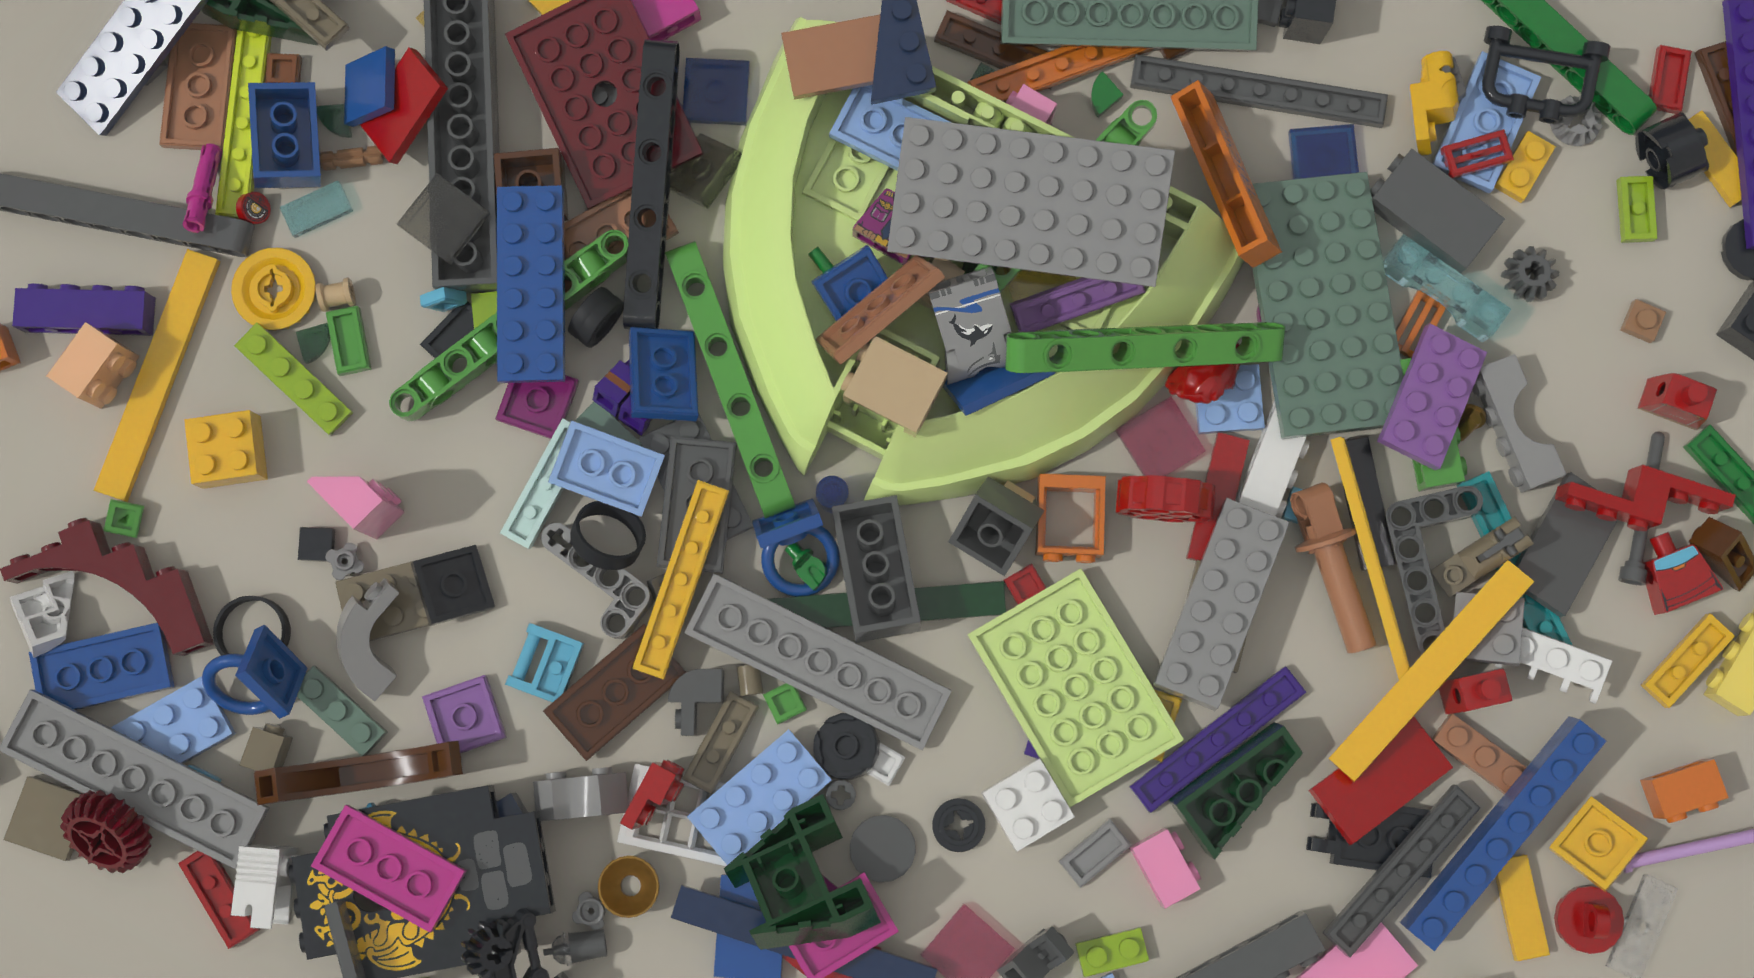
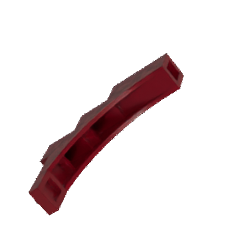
[0,518,214,656]

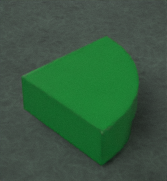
[1091,71,1124,118]

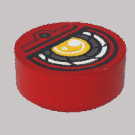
[236,192,271,225]

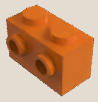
[1640,759,1729,823]

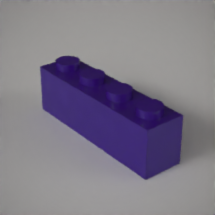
[12,283,156,336]

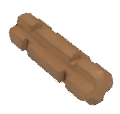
[319,146,384,171]

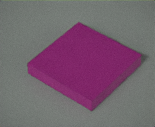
[495,375,580,439]

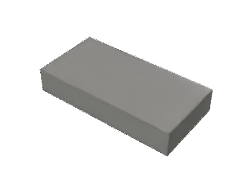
[1059,819,1131,888]

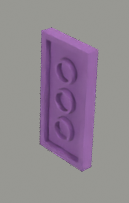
[1377,324,1487,470]

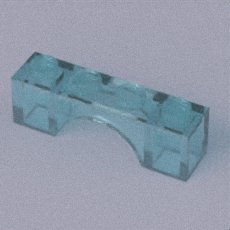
[1383,234,1511,343]

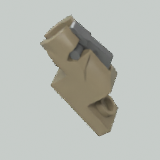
[1430,516,1534,598]

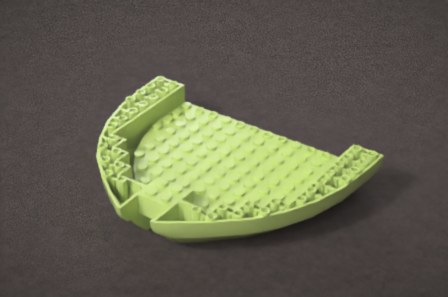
[723,17,1244,506]

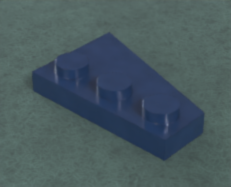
[871,0,936,105]

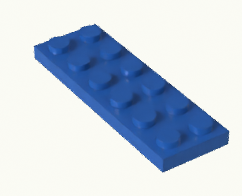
[497,185,565,383]

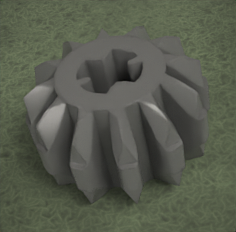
[1501,246,1560,302]

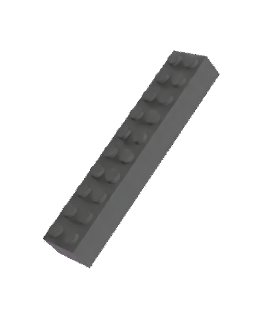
[424,0,500,294]

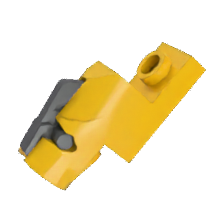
[1410,51,1466,156]

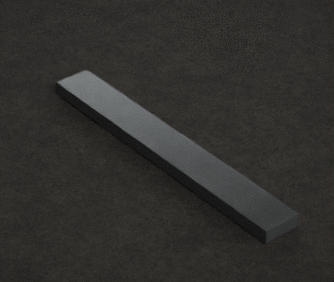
[1130,54,1388,128]

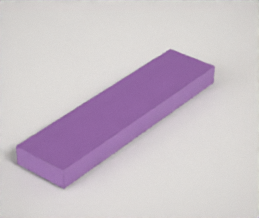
[1009,278,1146,332]

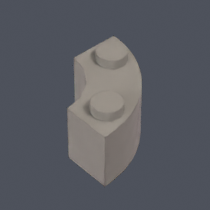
[533,767,629,821]

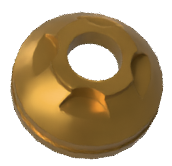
[598,856,660,918]

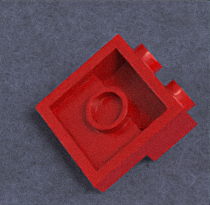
[620,759,685,830]

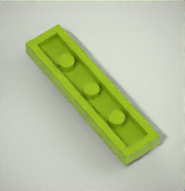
[234,322,354,436]

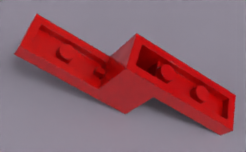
[1555,464,1736,531]

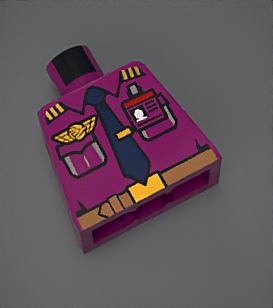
[853,188,912,265]

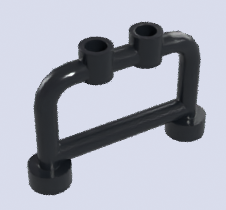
[1482,25,1611,124]

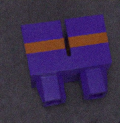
[592,360,652,436]

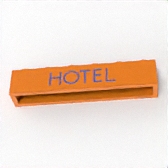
[1170,80,1282,268]

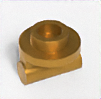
[1458,404,1486,441]

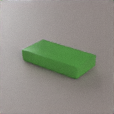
[326,306,372,376]

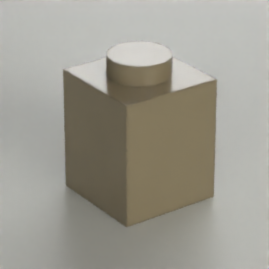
[239,723,293,771]

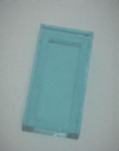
[280,180,353,238]

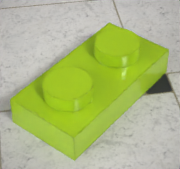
[1616,176,1658,243]
[1075,927,1149,977]

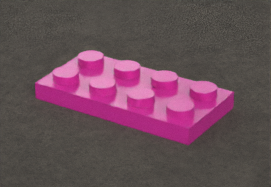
[311,805,467,933]

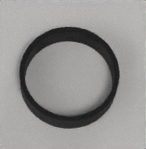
[570,501,646,570]
[213,596,291,656]

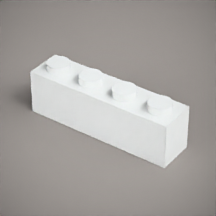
[1235,400,1310,518]

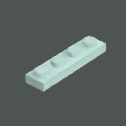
[500,418,570,549]

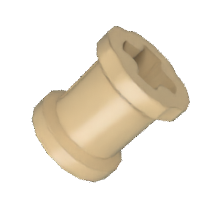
[316,277,356,312]

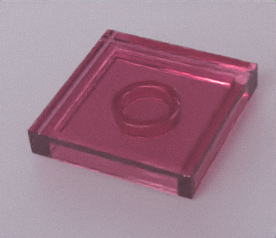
[1115,396,1206,476]
[920,903,1015,978]

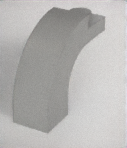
[336,578,399,701]

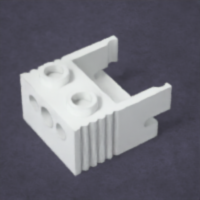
[231,844,300,929]

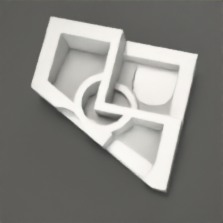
[10,571,75,658]

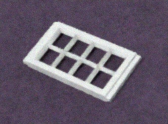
[617,763,727,866]

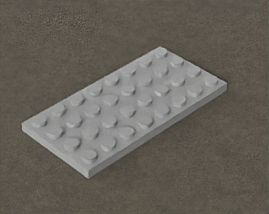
[887,117,1175,287]

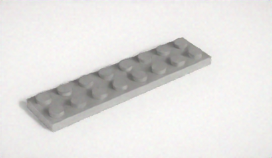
[684,573,952,751]
[0,690,270,869]

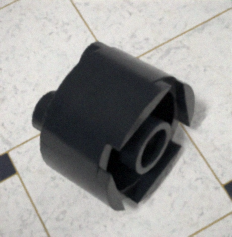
[1635,112,1709,189]

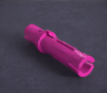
[182,143,223,233]

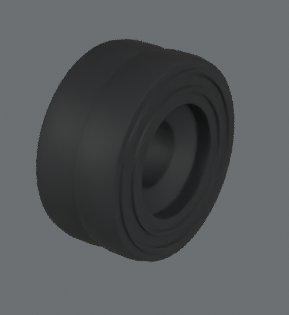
[568,287,624,348]

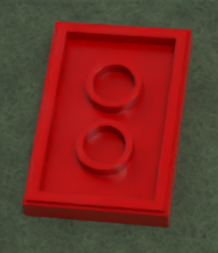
[360,47,448,165]

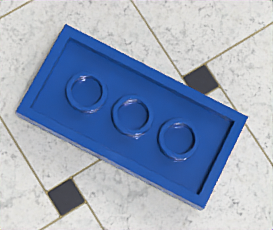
[29,623,175,710]

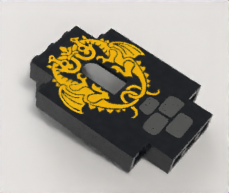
[289,785,556,978]

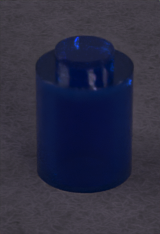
[816,476,849,513]

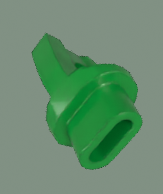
[785,542,827,591]

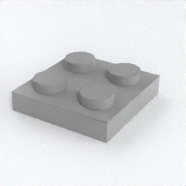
[1453,592,1525,666]

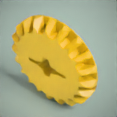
[231,248,316,331]

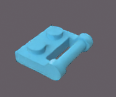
[505,623,585,702]

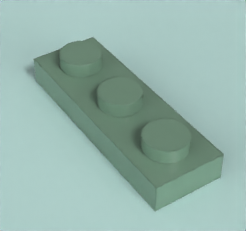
[297,666,388,756]

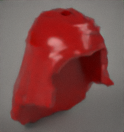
[1165,342,1241,404]

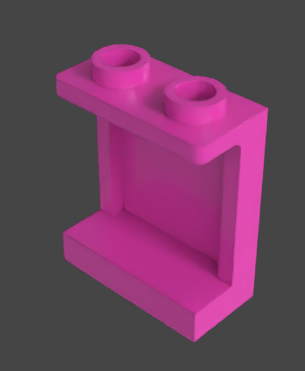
[632,0,702,40]

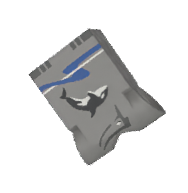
[928,266,1012,385]

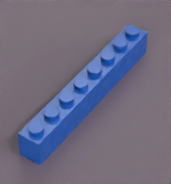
[1400,716,1607,951]

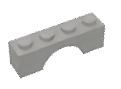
[1472,354,1567,493]

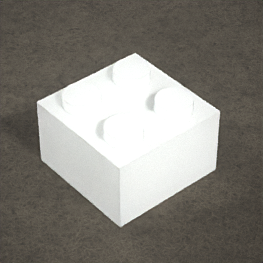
[981,759,1075,852]

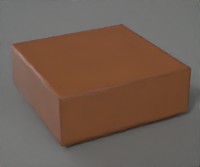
[265,53,302,83]

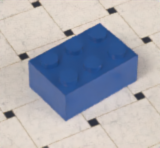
[248,82,321,188]

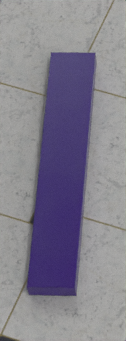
[1129,666,1306,813]

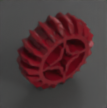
[60,790,153,873]

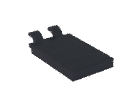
[1306,803,1433,878]

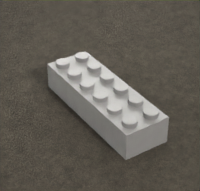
[1153,498,1290,711]

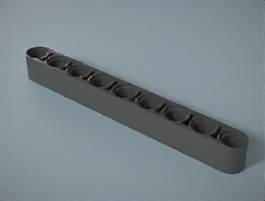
[0,173,255,257]

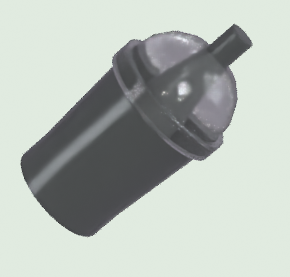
[543,929,607,966]

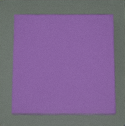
[422,675,507,754]

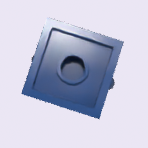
[752,498,840,597]
[202,625,308,719]

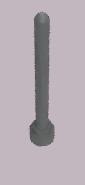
[1618,431,1665,586]

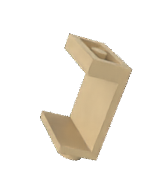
[841,336,948,438]

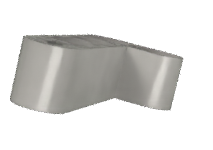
[541,523,653,639]

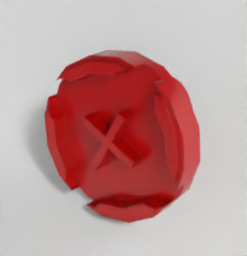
[1554,885,1624,954]

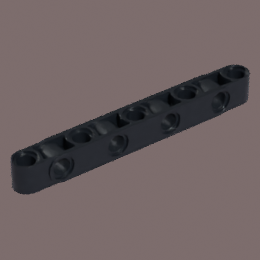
[623,39,680,330]

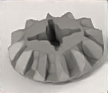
[1550,95,1603,146]

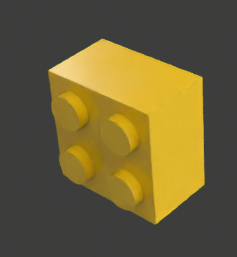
[184,410,268,489]

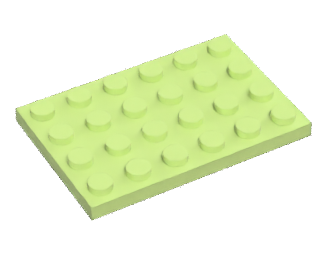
[967,569,1184,808]

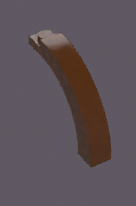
[254,741,463,805]

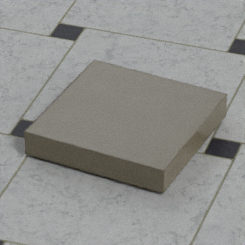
[3,776,83,861]

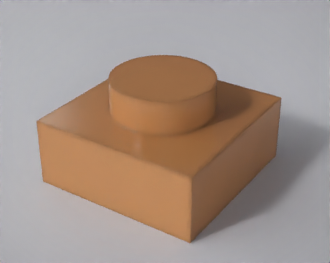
[1620,299,1666,343]

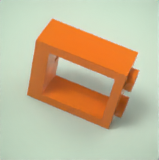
[1035,474,1106,563]

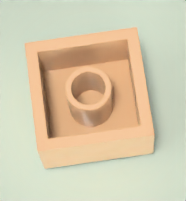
[46,322,140,409]

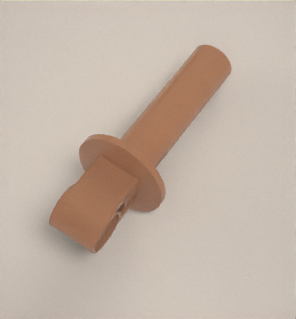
[1290,482,1376,653]

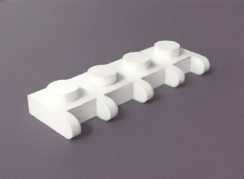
[1495,627,1612,704]

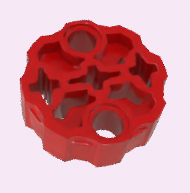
[1116,475,1216,523]

